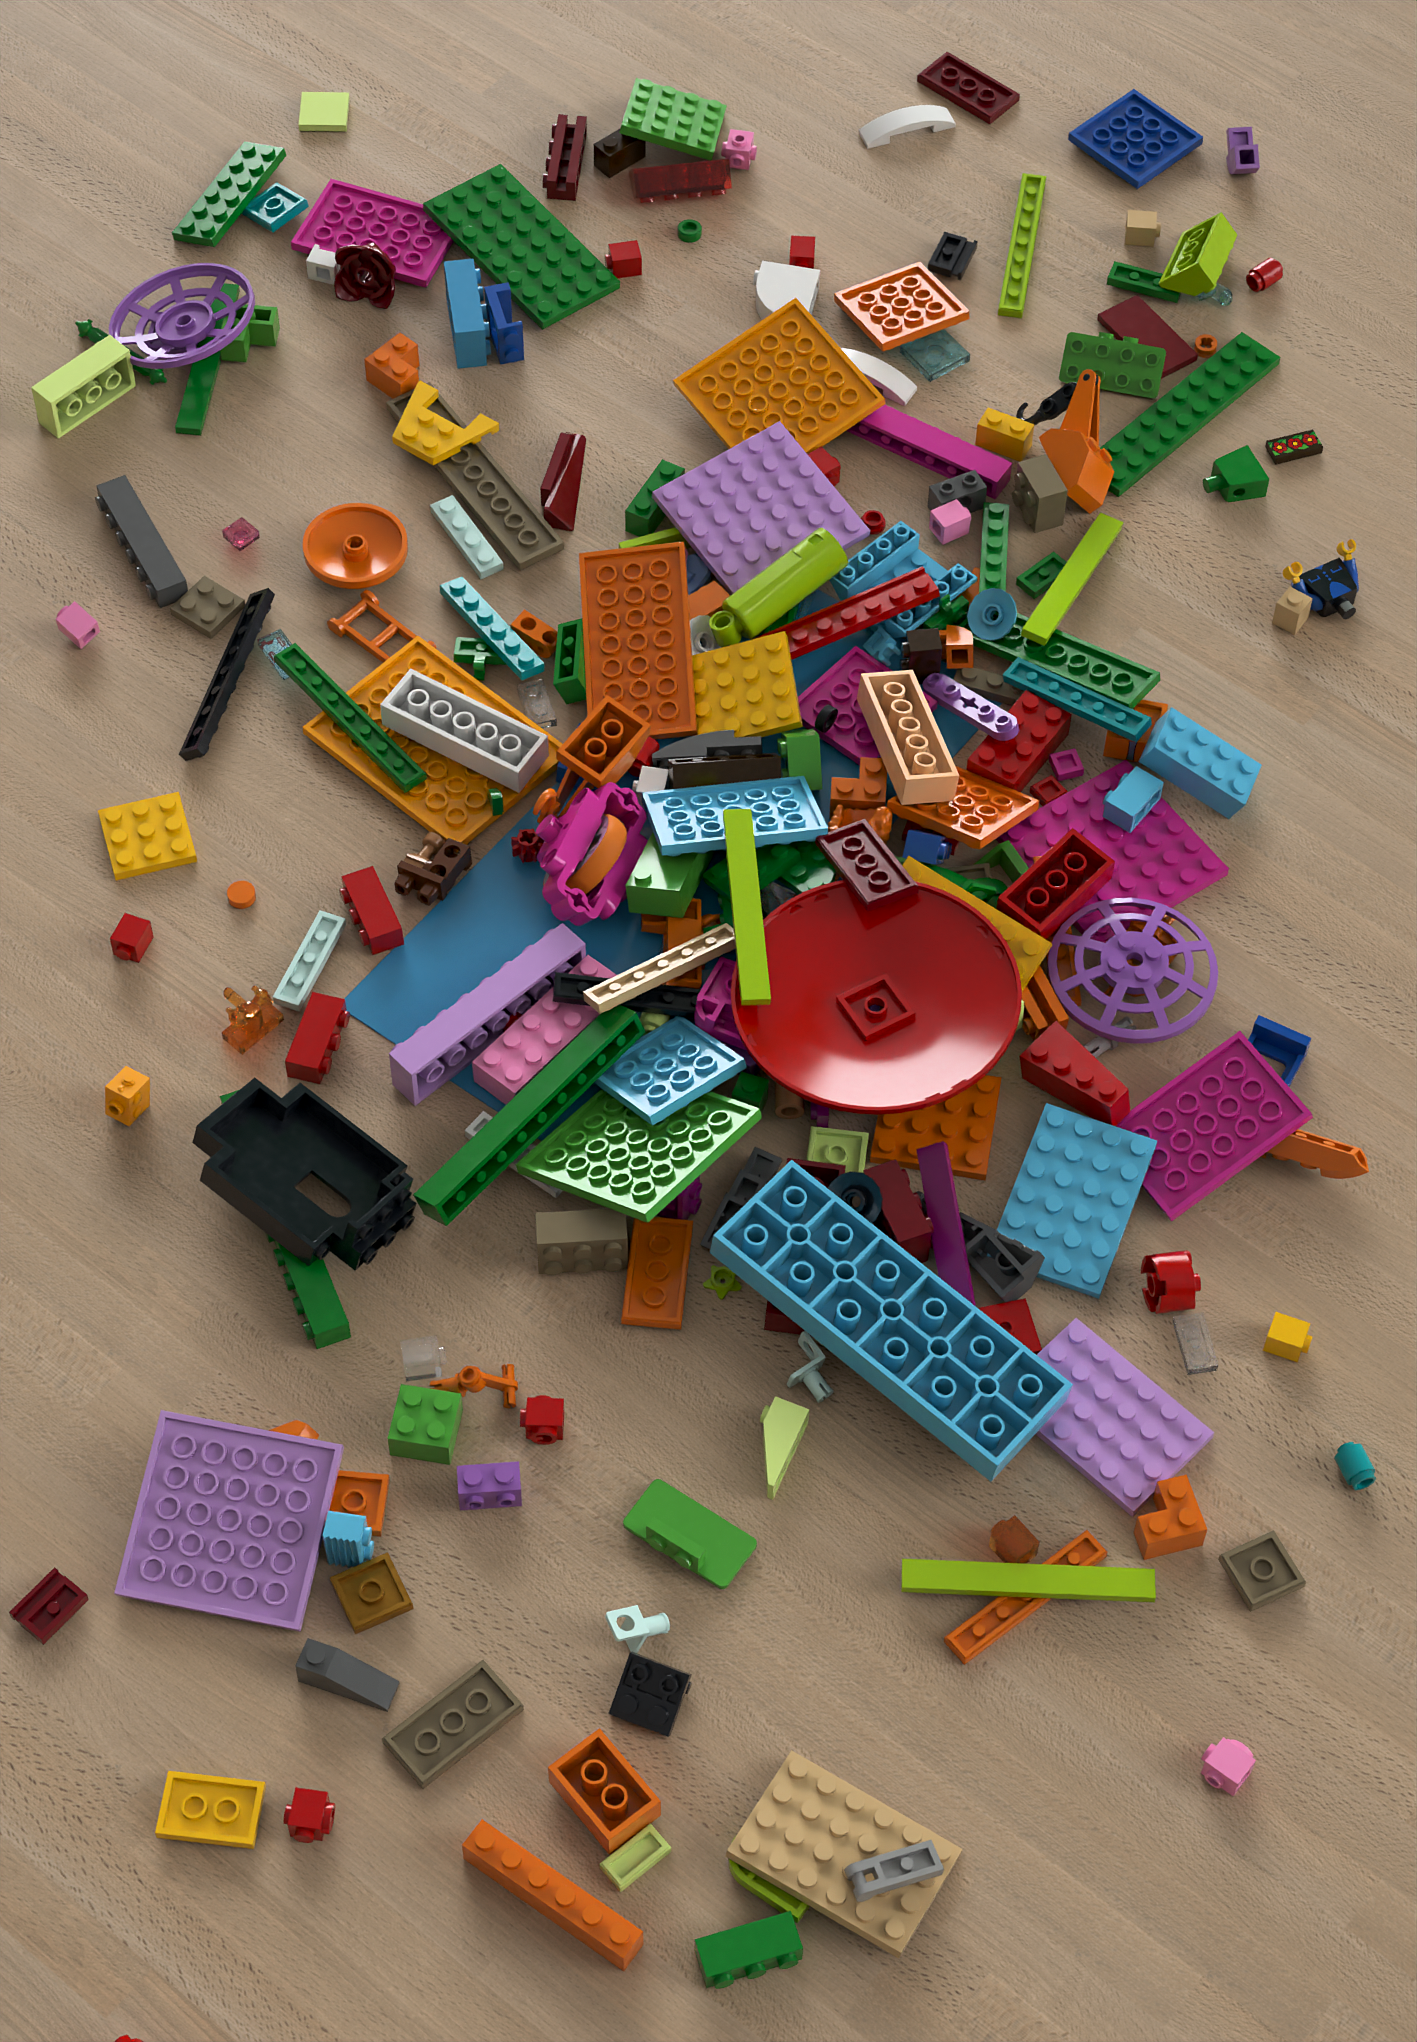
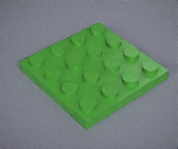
[619,78,727,161]

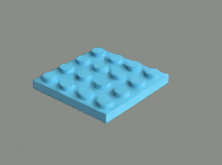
[594,1016,747,1125]

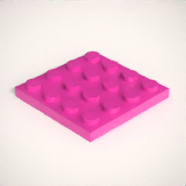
[798,646,938,765]

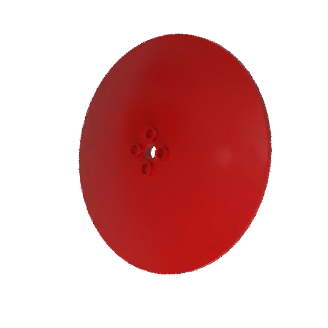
[731,880,1022,1115]

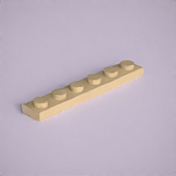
[583,923,735,1014]

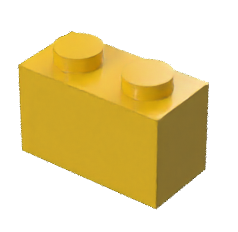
[975,407,1034,462]

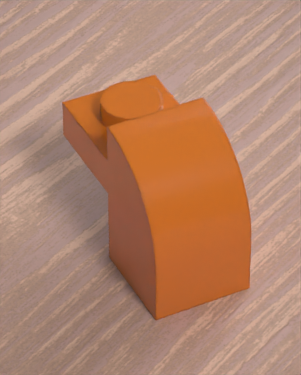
[939,625,974,669]

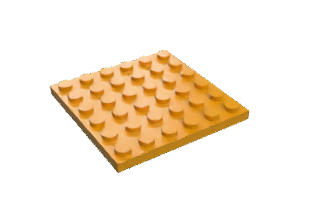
[673,298,886,454]

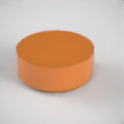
[227,881,256,909]

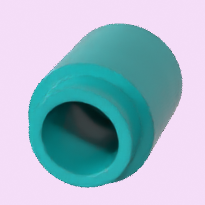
[1334,1442,1376,1490]

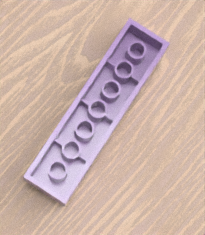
[389,923,586,1106]

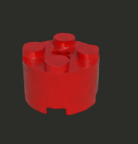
[1141,1250,1201,1314]

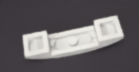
[859,105,956,149]
[841,348,917,406]

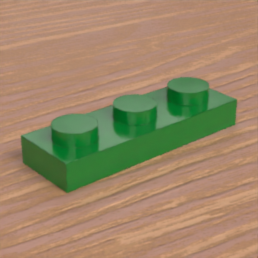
[1107,261,1181,303]

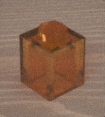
[989,1515,1040,1564]

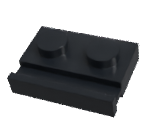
[928,232,978,280]

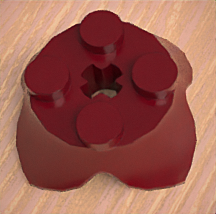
[334,243,396,309]

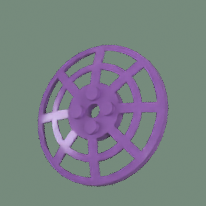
[109,263,255,369]
[1047,898,1218,1044]

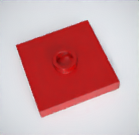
[978,1298,1042,1355]

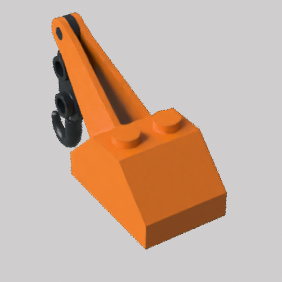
[1016,369,1114,514]

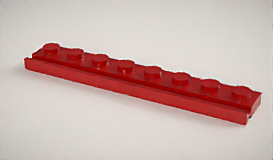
[751,566,940,660]

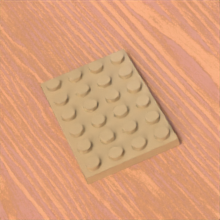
[725,1750,963,1958]

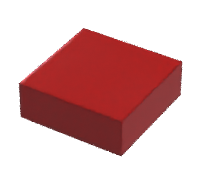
[1029,774,1068,807]

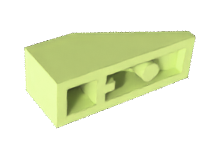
[760,1396,809,1500]

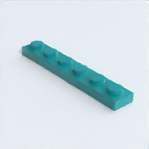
[440,576,545,680]
[1003,657,1152,743]

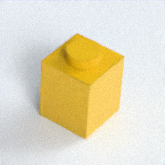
[1263,1312,1313,1363]

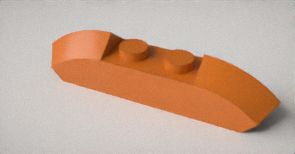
[1260,1129,1369,1179]

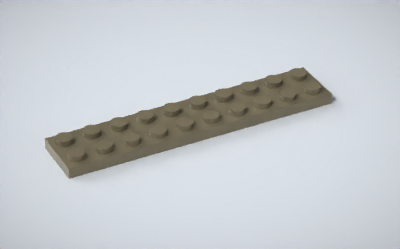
[386,382,564,571]

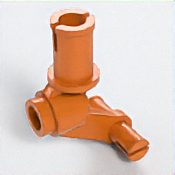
[429,1364,518,1408]

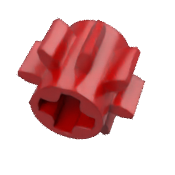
[511,828,544,863]

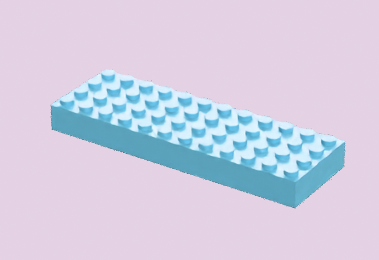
[710,1160,1073,1482]

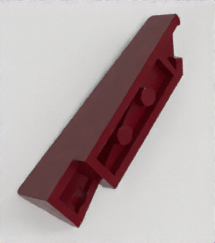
[540,432,586,531]

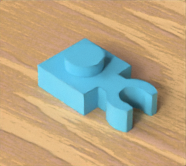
[863,626,901,666]

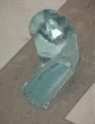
[1198,283,1233,306]

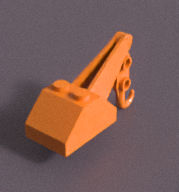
[533,695,651,824]

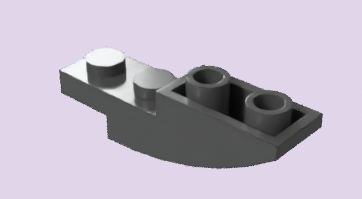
[652,730,763,769]

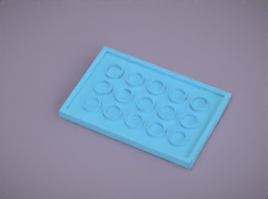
[642,776,828,856]
[987,1103,1157,1299]

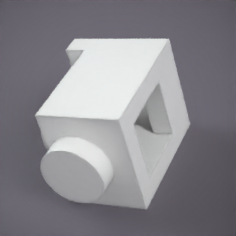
[306,244,340,285]

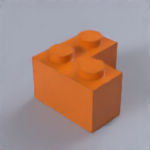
[364,333,420,399]
[829,757,887,819]
[1133,1474,1207,1560]

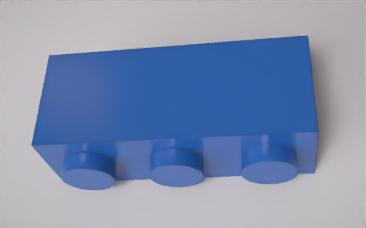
[902,829,952,865]

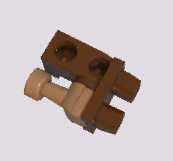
[394,832,472,906]

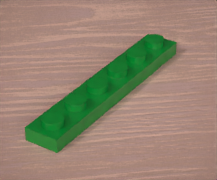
[979,502,1009,616]

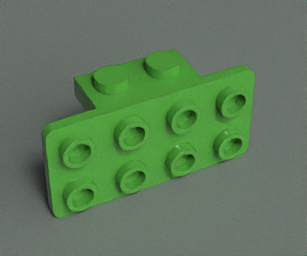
[1059,332,1166,398]
[623,1479,757,1589]

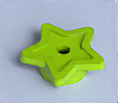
[703,1265,742,1300]

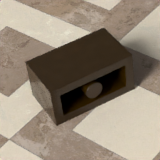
[593,129,646,178]
[899,628,942,685]

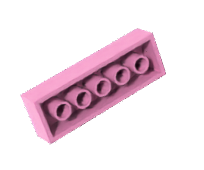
[472,955,617,1105]

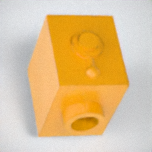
[105,1066,150,1126]

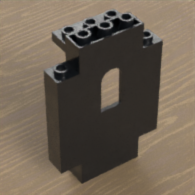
[192,1077,417,1271]

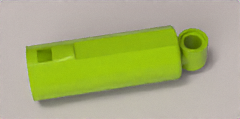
[709,528,848,647]

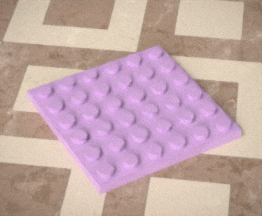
[652,421,870,595]
[114,1410,344,1632]

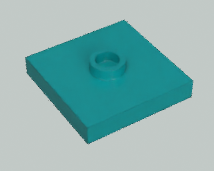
[242,182,309,233]

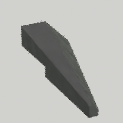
[916,1191,1045,1302]

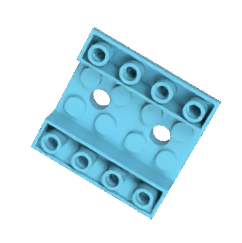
[829,521,978,638]

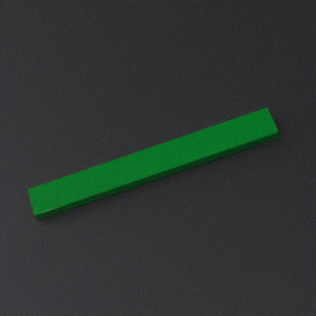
[175,283,240,436]
[274,643,427,793]

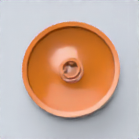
[303,503,408,589]

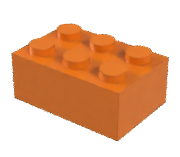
[548,1728,661,1855]

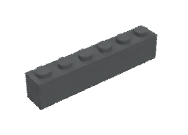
[95,475,188,608]

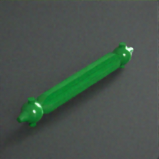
[75,319,167,385]

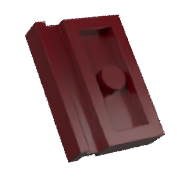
[9,1567,89,1645]

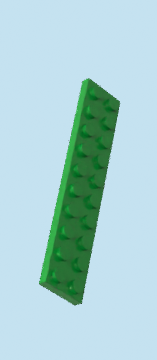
[1100,332,1281,497]

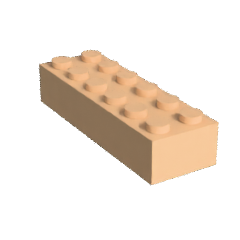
[857,670,959,805]

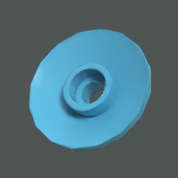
[967,588,1017,641]

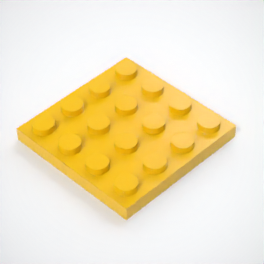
[692,631,803,738]

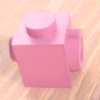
[1201,1737,1256,1796]

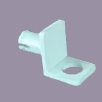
[787,1331,834,1403]
[605,1605,670,1653]

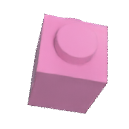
[929,499,971,545]
[56,601,100,649]

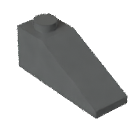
[295,1638,400,1712]

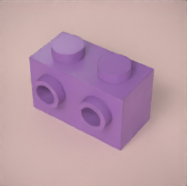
[457,1461,522,1510]

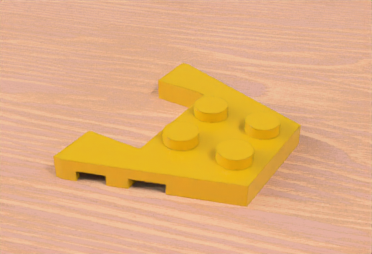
[392,380,499,466]

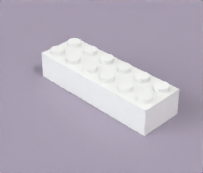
[380,668,549,793]

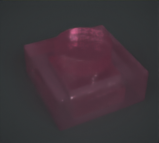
[222,517,260,551]

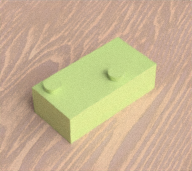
[31,335,136,439]

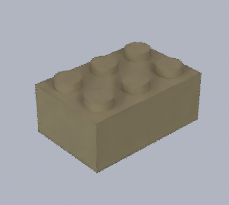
[535,1208,628,1275]

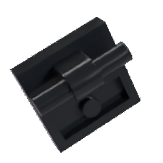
[609,1652,692,1737]

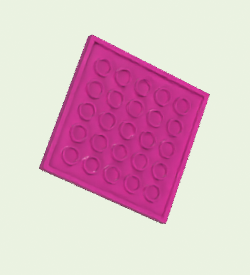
[996,760,1229,943]

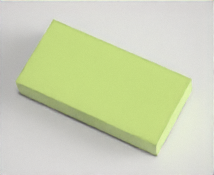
[599,1823,671,1892]

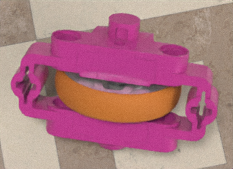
[536,782,648,926]

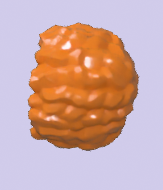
[828,805,893,844]

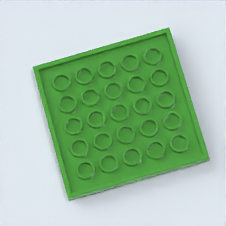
[515,1089,762,1223]

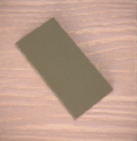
[382,1660,524,1789]

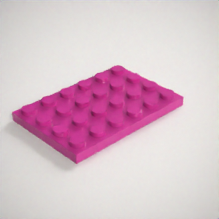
[291,179,454,288]
[1116,1031,1313,1222]

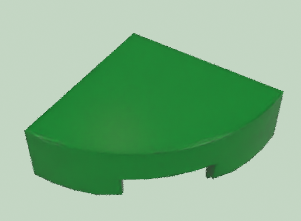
[487,788,504,816]

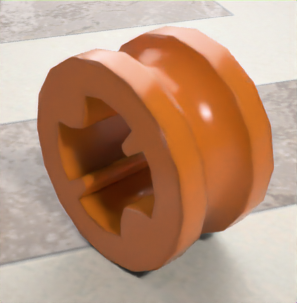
[1194,334,1217,358]

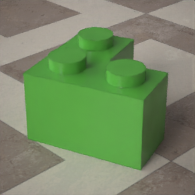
[220,304,280,362]
[777,729,823,790]

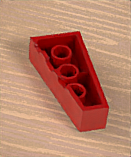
[1019,1021,1131,1126]

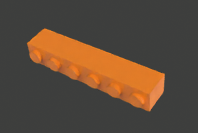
[462,1819,644,1971]

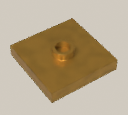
[330,1552,414,1635]

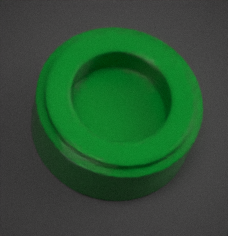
[677,219,702,243]

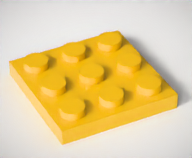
[98,792,197,881]

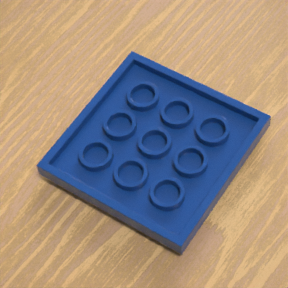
[1068,89,1203,189]

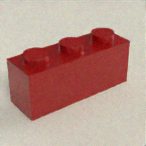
[339,866,404,955]
[285,992,350,1084]

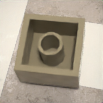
[1012,454,1068,533]

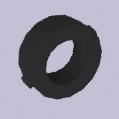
[815,705,838,733]

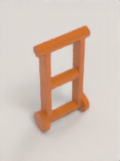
[327,589,437,663]

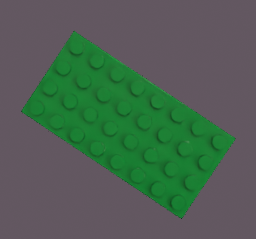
[423,164,620,330]

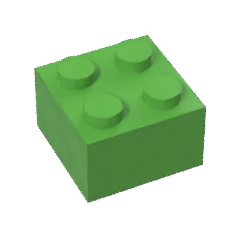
[387,1384,463,1465]

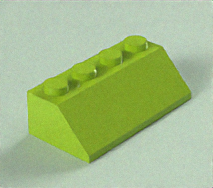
[1158,212,1237,296]

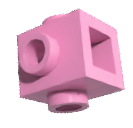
[721,129,757,170]

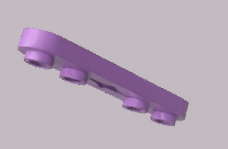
[922,673,1019,741]

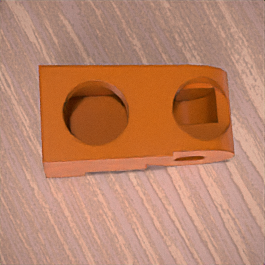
[510,609,557,659]

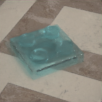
[900,329,970,382]

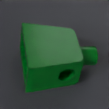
[1203,445,1269,502]

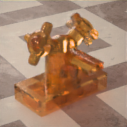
[222,986,284,1055]

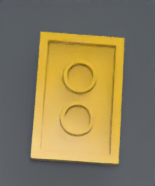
[155,1771,266,1849]

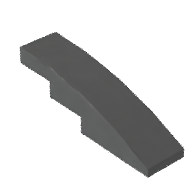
[700,1147,782,1250]

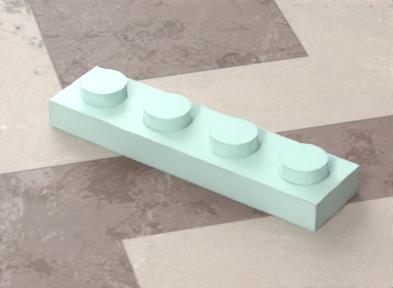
[430,495,504,579]
[273,910,346,1012]

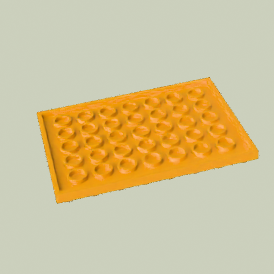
[302,636,562,853]

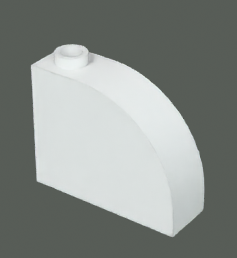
[753,261,820,320]

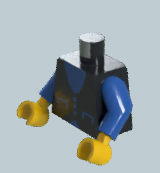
[1283,539,1359,620]

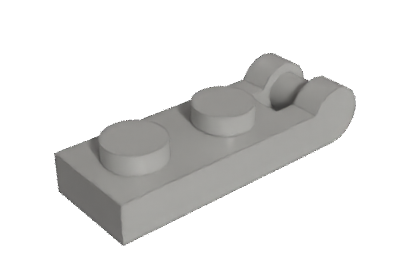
[844,1840,944,1902]

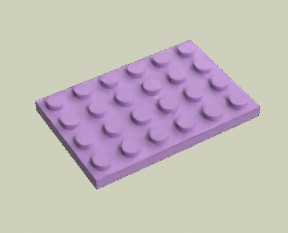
[1036,1318,1214,1517]

